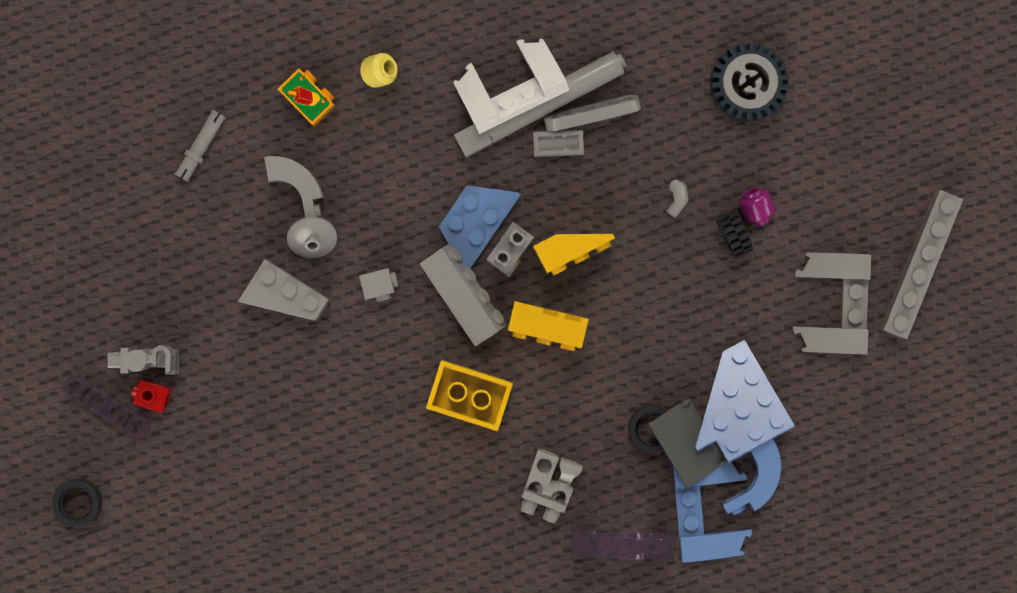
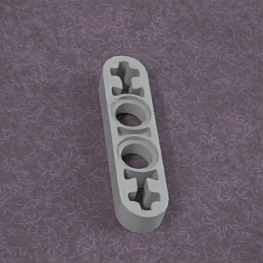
[544,95,641,132]

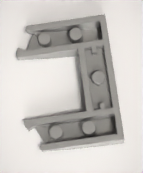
[793,252,871,355]

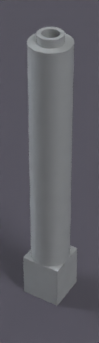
[454,51,627,158]

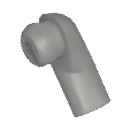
[666,180,689,218]

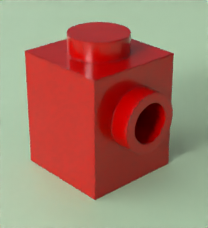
[131,379,173,413]

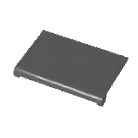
[648,398,727,488]

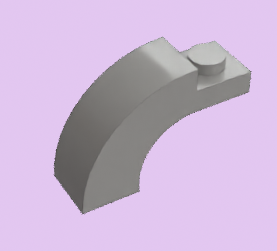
[264,156,324,218]

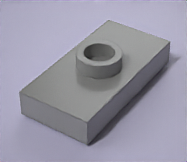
[533,130,584,157]

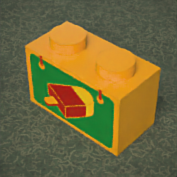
[278,69,335,127]

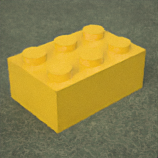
[426,360,513,431]

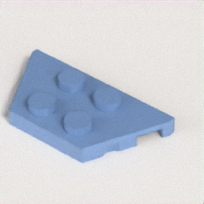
[439,186,521,269]

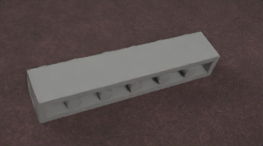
[879,190,963,339]

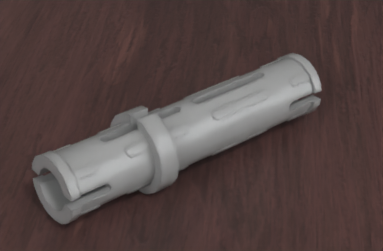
[174,110,226,182]

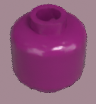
[739,187,775,226]

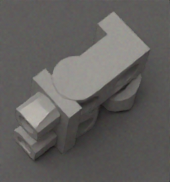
[487,222,534,277]
[108,345,179,374]
[521,448,583,524]

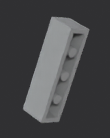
[420,243,506,347]

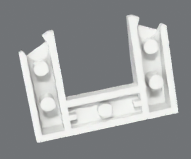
[453,39,569,134]

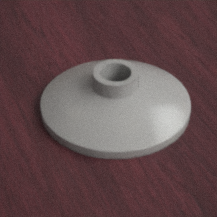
[287,217,337,258]

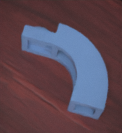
[721,439,781,515]

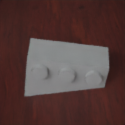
[238,259,331,321]

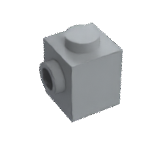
[359,268,399,302]

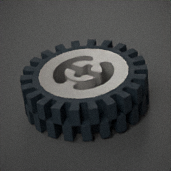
[710,43,789,122]

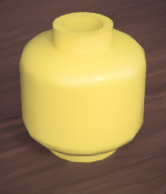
[360,53,397,88]

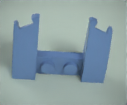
[672,458,752,563]

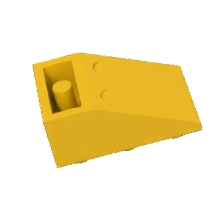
[533,234,615,276]

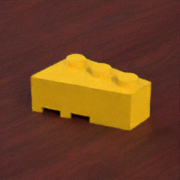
[508,301,589,351]

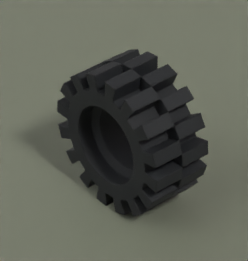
[715,210,754,259]

